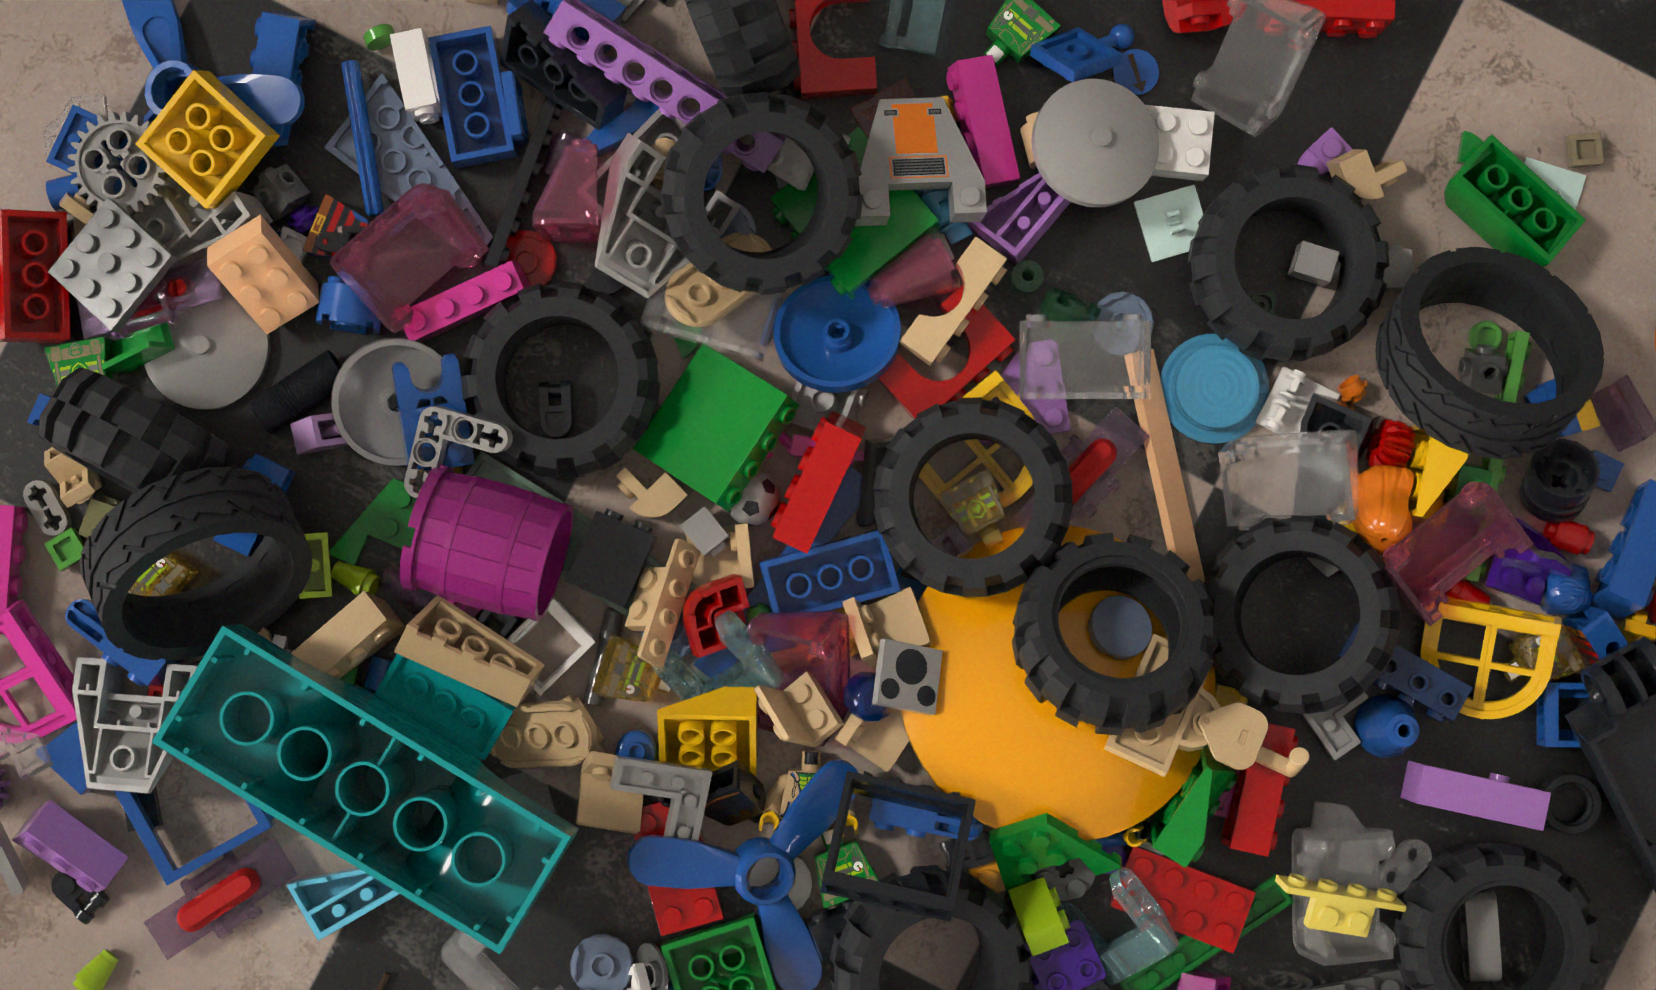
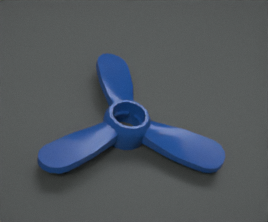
[113,0,305,194]
[627,759,858,990]

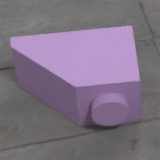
[290,413,348,455]

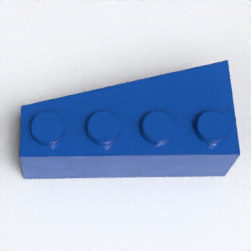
[250,11,316,146]
[1590,479,1656,621]

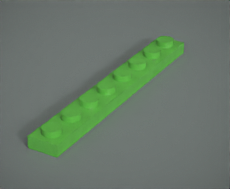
[1458,330,1532,582]

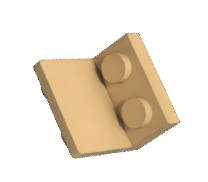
[686,523,755,590]
[842,587,932,670]
[754,672,844,748]
[835,684,909,772]
[576,751,644,834]

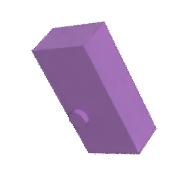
[1400,760,1551,831]

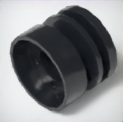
[1519,439,1600,524]

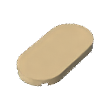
[665,233,773,327]
[490,701,597,768]

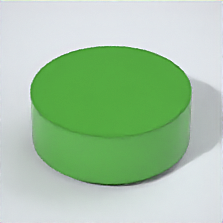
[363,24,395,51]
[1468,321,1502,349]

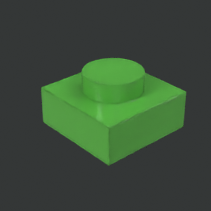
[44,527,85,571]

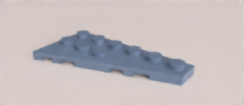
[324,73,494,263]

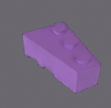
[968,172,1071,266]
[11,800,129,892]

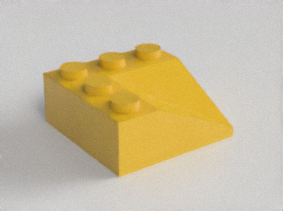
[135,70,280,209]
[1405,425,1473,526]
[657,686,758,778]

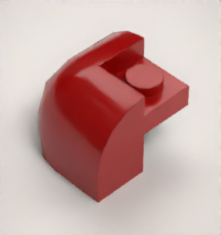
[1162,0,1248,33]
[683,574,750,658]

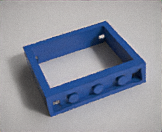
[114,791,275,886]

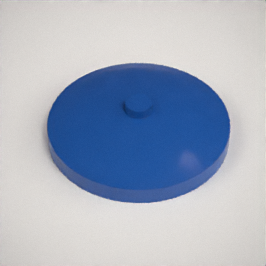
[773,275,901,393]

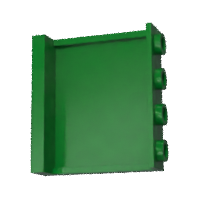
[770,127,940,300]
[633,343,800,512]

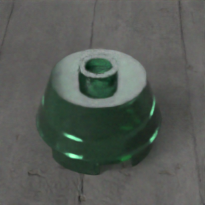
[1039,288,1102,344]

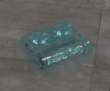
[879,0,946,55]

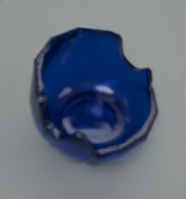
[844,672,894,723]

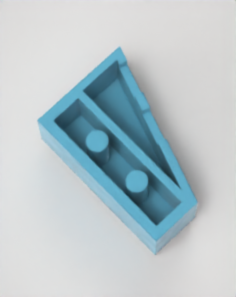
[286,867,400,941]

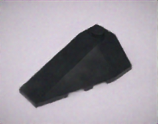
[1294,393,1380,522]

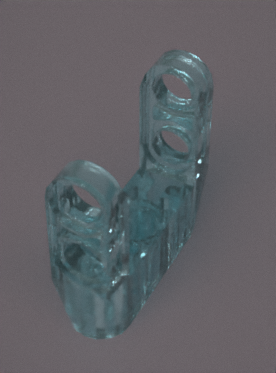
[652,611,784,701]
[1056,867,1179,986]

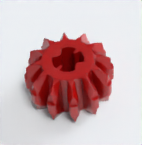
[1366,419,1416,468]

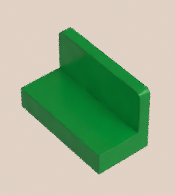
[102,319,175,373]

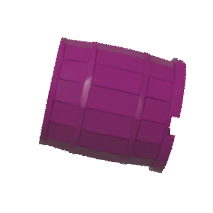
[400,465,574,621]

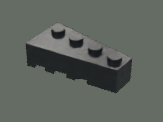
[499,0,627,130]

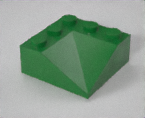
[1151,746,1238,868]
[661,912,777,990]

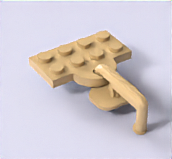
[1104,634,1310,777]

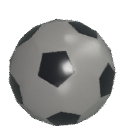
[728,471,781,526]

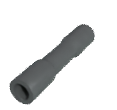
[583,609,623,706]

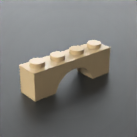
[900,237,1007,366]

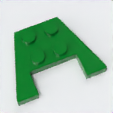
[329,478,437,598]
[989,813,1122,901]

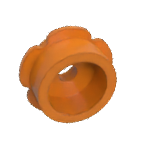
[1337,374,1368,403]

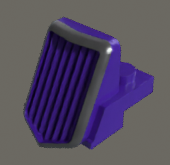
[1485,518,1572,605]

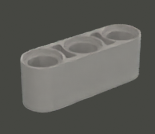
[1458,888,1502,983]

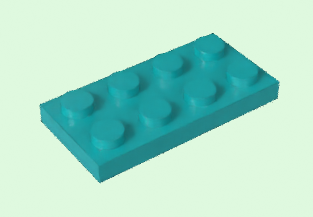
[374,654,516,761]

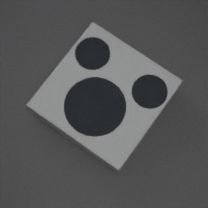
[872,639,943,716]

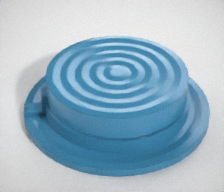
[1160,333,1269,444]

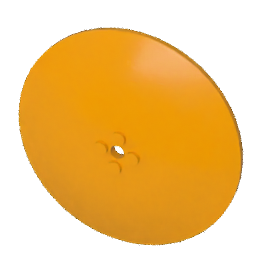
[900,525,1216,841]

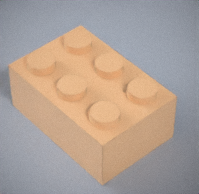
[207,214,319,335]

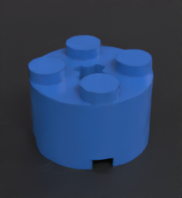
[315,276,385,334]

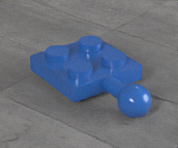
[1030,24,1135,82]

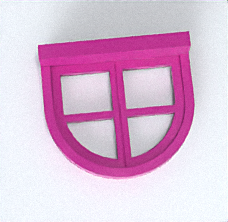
[0,599,77,744]

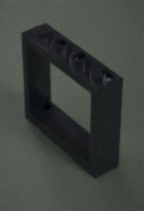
[820,771,976,922]

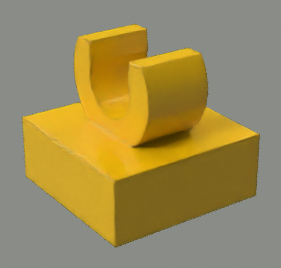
[1617,610,1656,643]

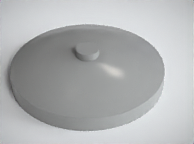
[1031,79,1159,207]
[144,283,271,410]
[331,338,442,466]

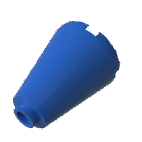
[1354,695,1419,758]

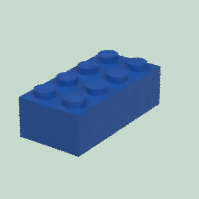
[428,26,519,168]
[758,529,900,625]

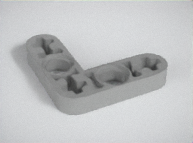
[404,406,513,498]

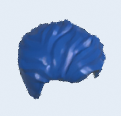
[1540,563,1593,616]

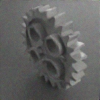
[67,111,170,215]

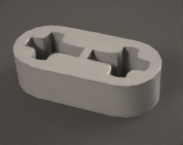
[23,480,72,536]

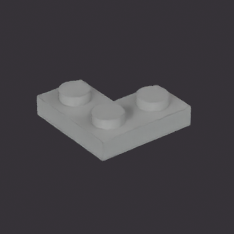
[1301,692,1369,760]

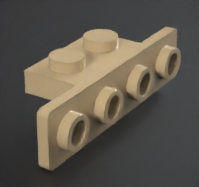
[625,539,700,668]

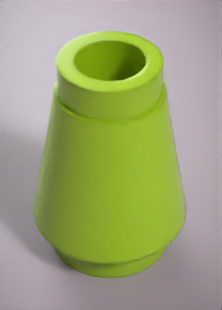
[331,561,381,596]
[72,948,120,990]

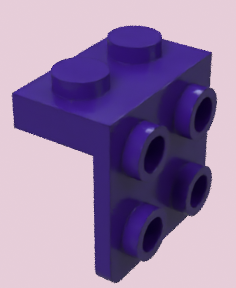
[1024,919,1106,990]

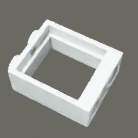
[390,28,443,124]
[506,596,599,696]

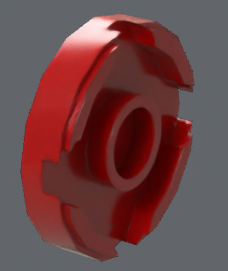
[498,230,558,286]

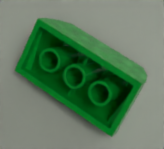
[1444,134,1586,267]

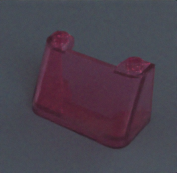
[532,139,604,243]
[330,183,489,333]
[1382,481,1533,626]
[747,611,851,747]

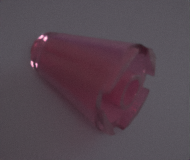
[867,232,960,308]

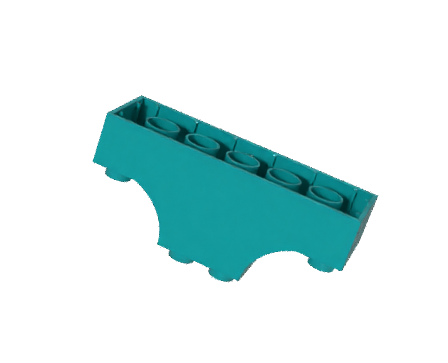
[152,624,579,954]

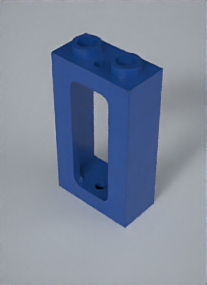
[1536,682,1589,747]

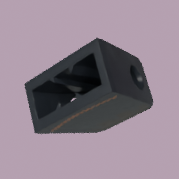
[704,760,764,826]

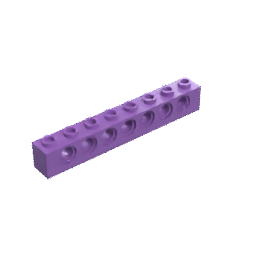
[543,0,786,173]

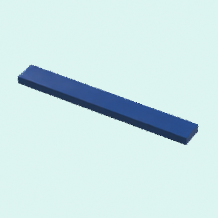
[694,466,863,684]

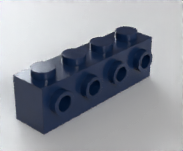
[1336,623,1473,724]

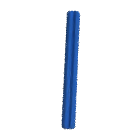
[341,60,384,216]

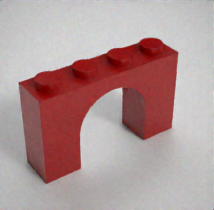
[789,0,877,100]
[877,285,1016,420]

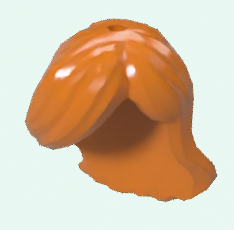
[1347,465,1415,556]

